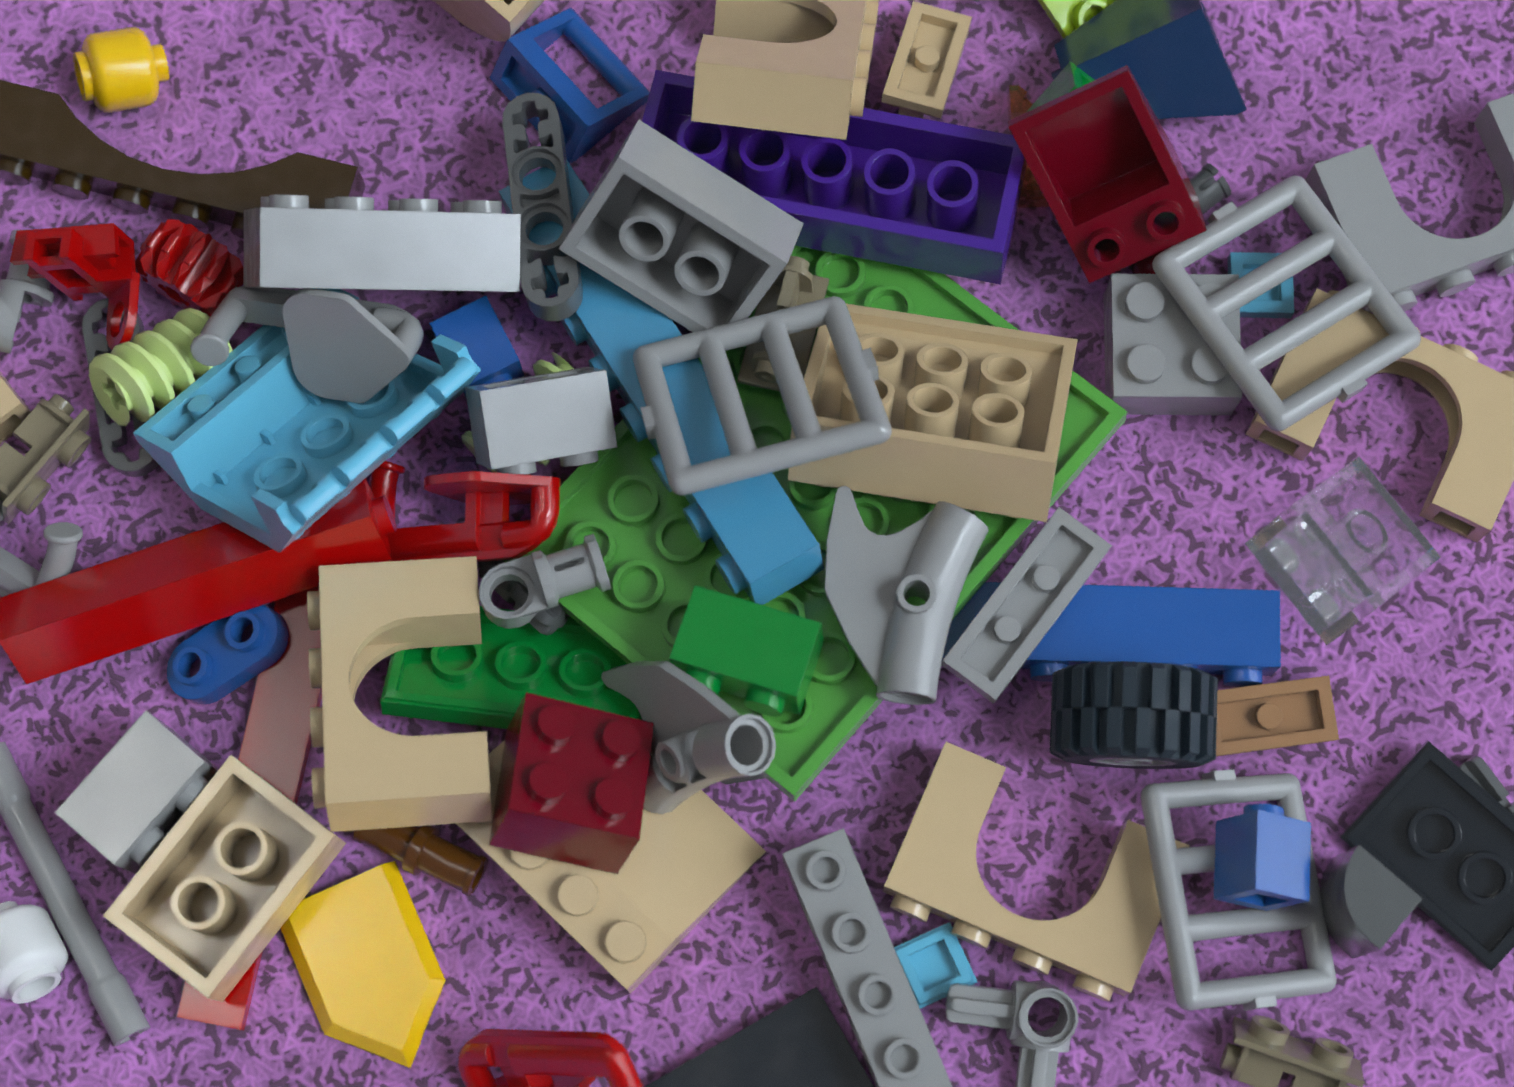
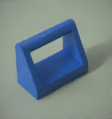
[489,8,650,164]

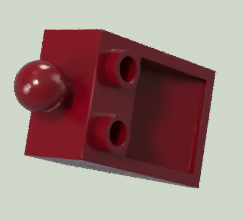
[1008,65,1207,284]

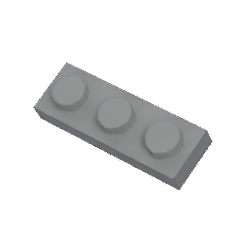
[941,507,1112,704]

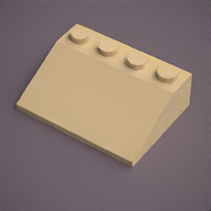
[788,304,1078,522]
[456,740,766,994]

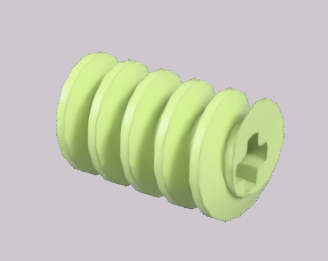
[89,308,233,426]

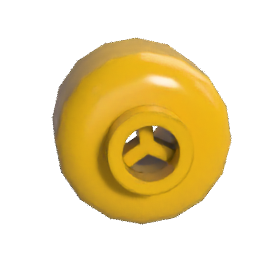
[73,26,169,113]

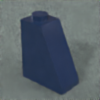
[1051,0,1247,119]

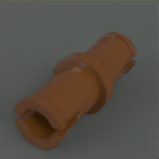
[353,825,488,897]

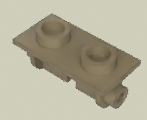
[737,256,829,392]
[0,394,92,525]
[1219,1015,1365,1087]

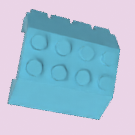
[133,288,481,553]

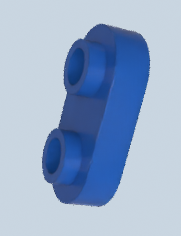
[167,605,289,705]

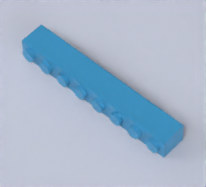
[499,161,824,605]

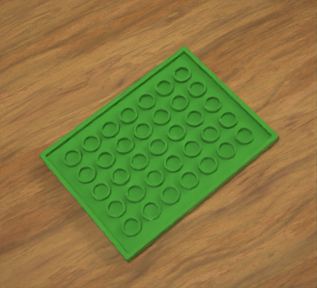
[503,246,1128,802]

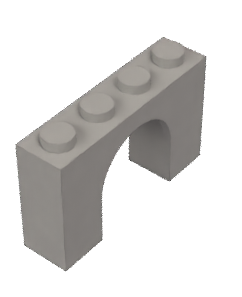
[1306,93,1514,313]

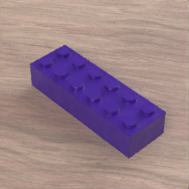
[642,70,1027,285]

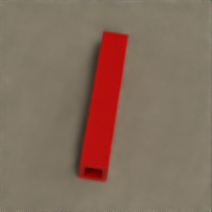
[0,478,397,684]

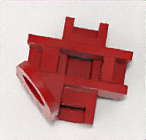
[10,223,140,350]

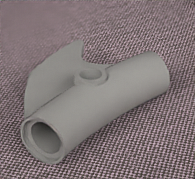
[825,486,989,705]
[601,661,776,814]

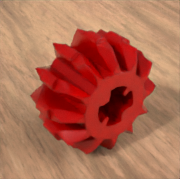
[135,219,244,317]

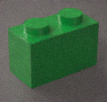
[669,585,824,717]

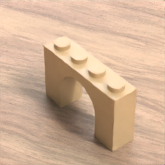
[691,0,879,140]
[1245,288,1514,542]
[307,556,492,832]
[882,742,1190,1002]

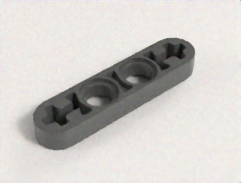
[502,93,583,321]

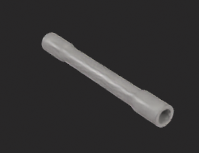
[0,742,150,1046]

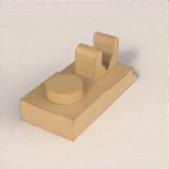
[881,1,972,119]

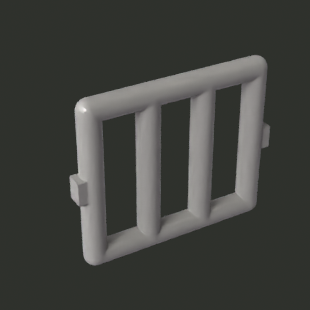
[1152,175,1421,431]
[633,296,892,495]
[1140,769,1337,1011]

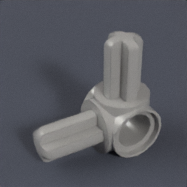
[945,980,1078,1087]

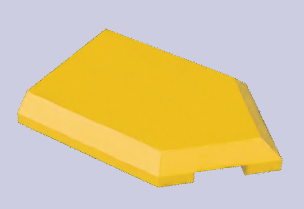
[281,861,446,1068]

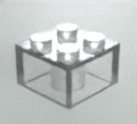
[1245,456,1441,646]

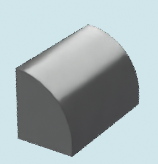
[1320,845,1423,959]

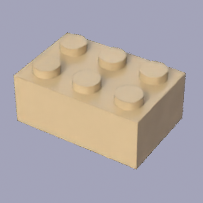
[103,755,346,1002]

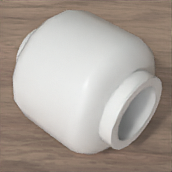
[0,901,68,1004]

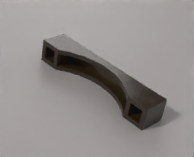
[0,80,366,239]

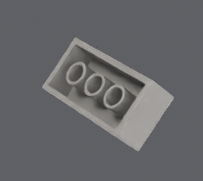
[244,195,521,292]

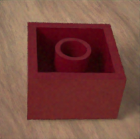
[489,692,654,874]

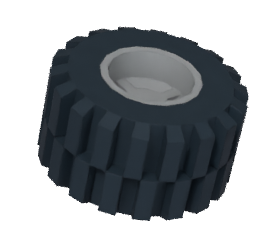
[1050,662,1218,769]

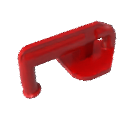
[369,461,560,562]
[458,1029,643,1087]

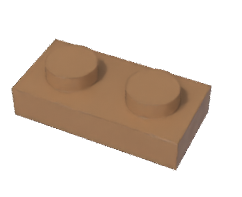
[1216,675,1339,757]

